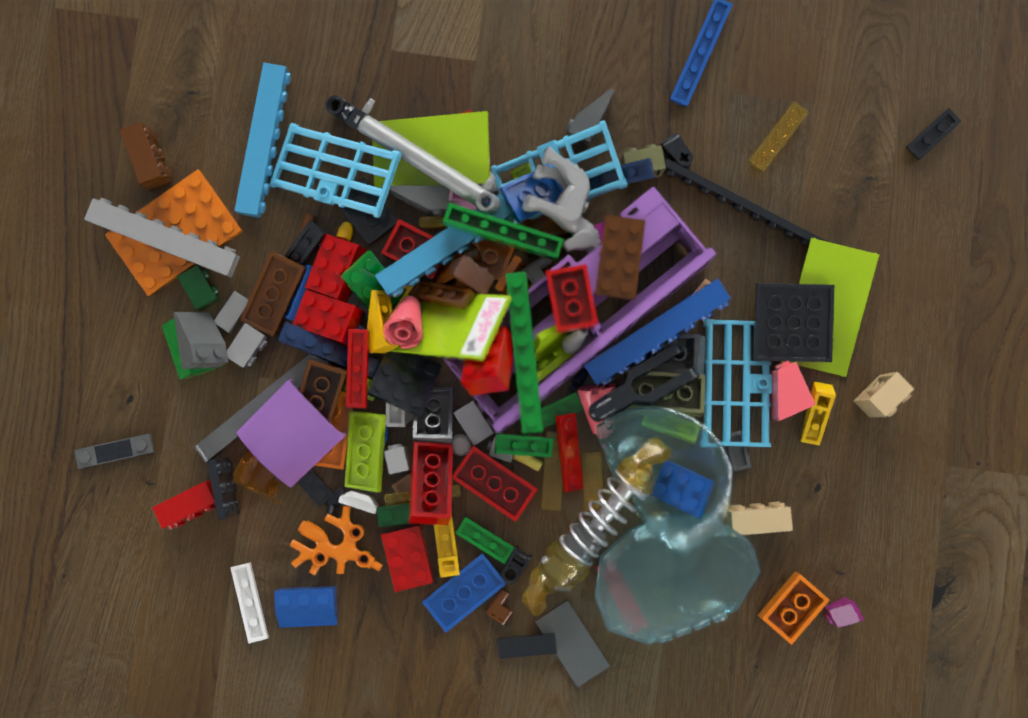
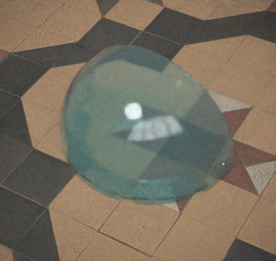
[596,407,732,556]

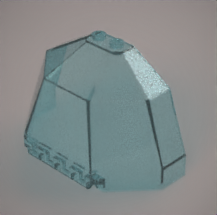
[595,514,760,645]

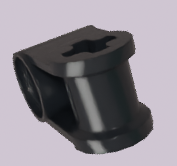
[660,133,693,169]
[501,545,533,584]

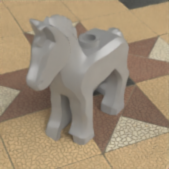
[522,147,600,254]

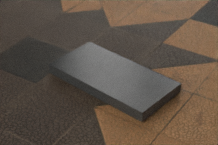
[535,600,610,687]

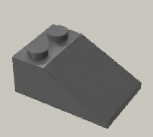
[566,89,614,150]
[390,186,449,219]
[173,312,228,369]
[642,334,706,375]
[413,387,453,444]

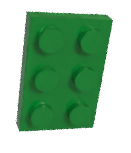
[340,250,404,310]

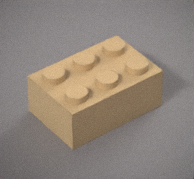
[854,372,914,417]
[725,502,793,536]

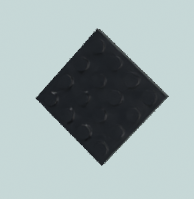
[753,283,835,362]

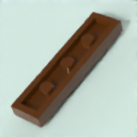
[408,280,475,309]

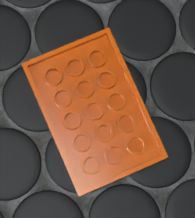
[105,169,243,297]

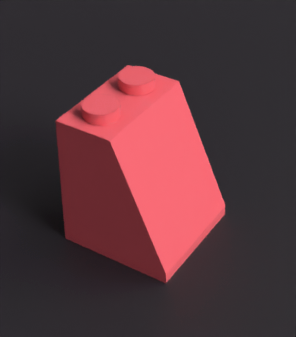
[770,360,815,421]

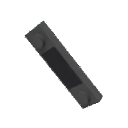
[74,434,155,469]

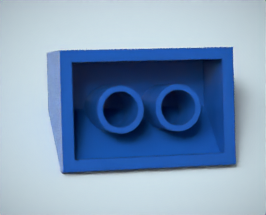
[274,586,338,628]

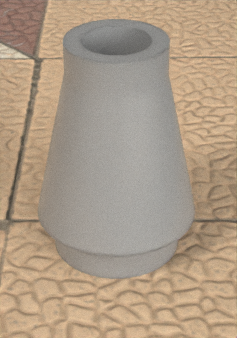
[562,329,589,354]

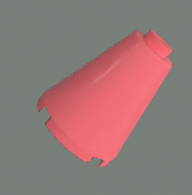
[383,296,423,349]
[578,383,616,437]

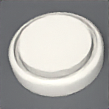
[452,434,472,456]

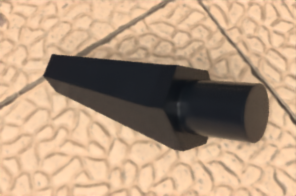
[568,368,589,393]
[325,487,345,516]

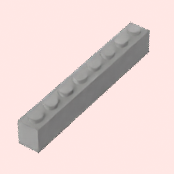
[84,197,240,278]

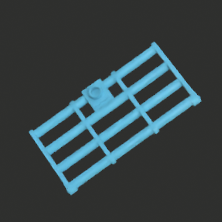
[491,120,628,224]
[270,123,402,218]
[701,319,772,447]

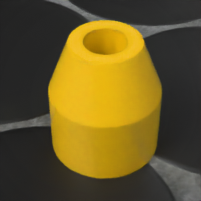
[336,222,353,242]

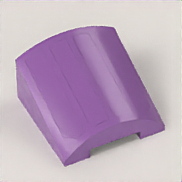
[236,378,347,488]

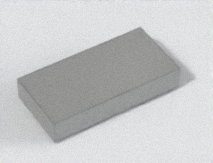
[214,291,248,333]

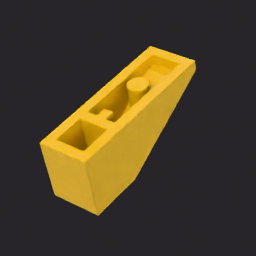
[367,290,399,353]
[801,381,836,446]

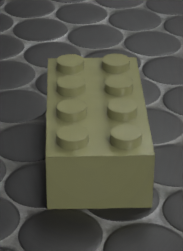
[624,370,705,417]

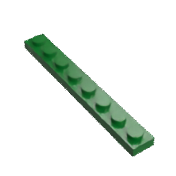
[506,271,543,434]

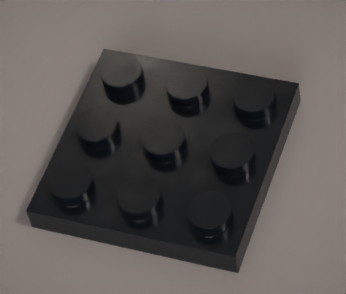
[367,351,442,417]
[207,458,241,520]

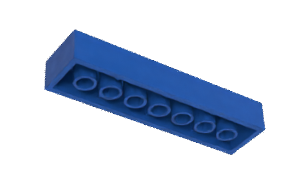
[584,279,731,386]

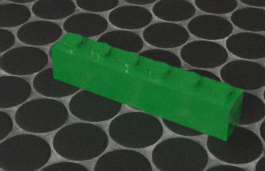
[443,203,564,261]

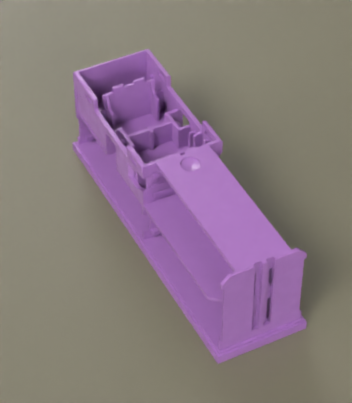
[443,187,716,434]

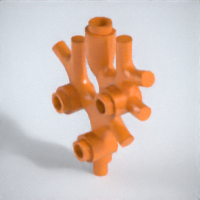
[290,505,383,576]

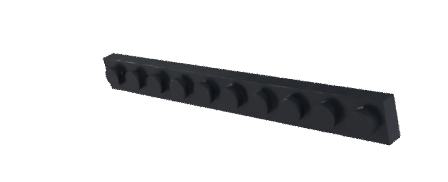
[664,159,828,247]

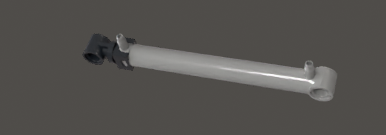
[326,95,501,214]

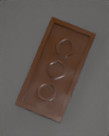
[595,215,646,300]
[240,251,307,337]

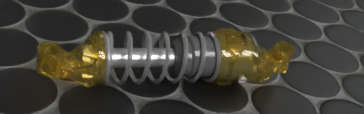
[522,437,671,616]

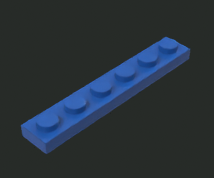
[669,0,733,108]

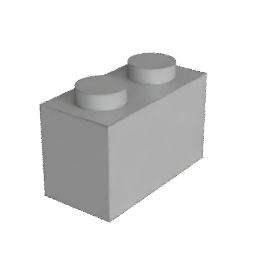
[227,323,268,369]
[454,401,494,446]
[384,444,411,474]

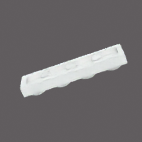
[231,562,269,643]

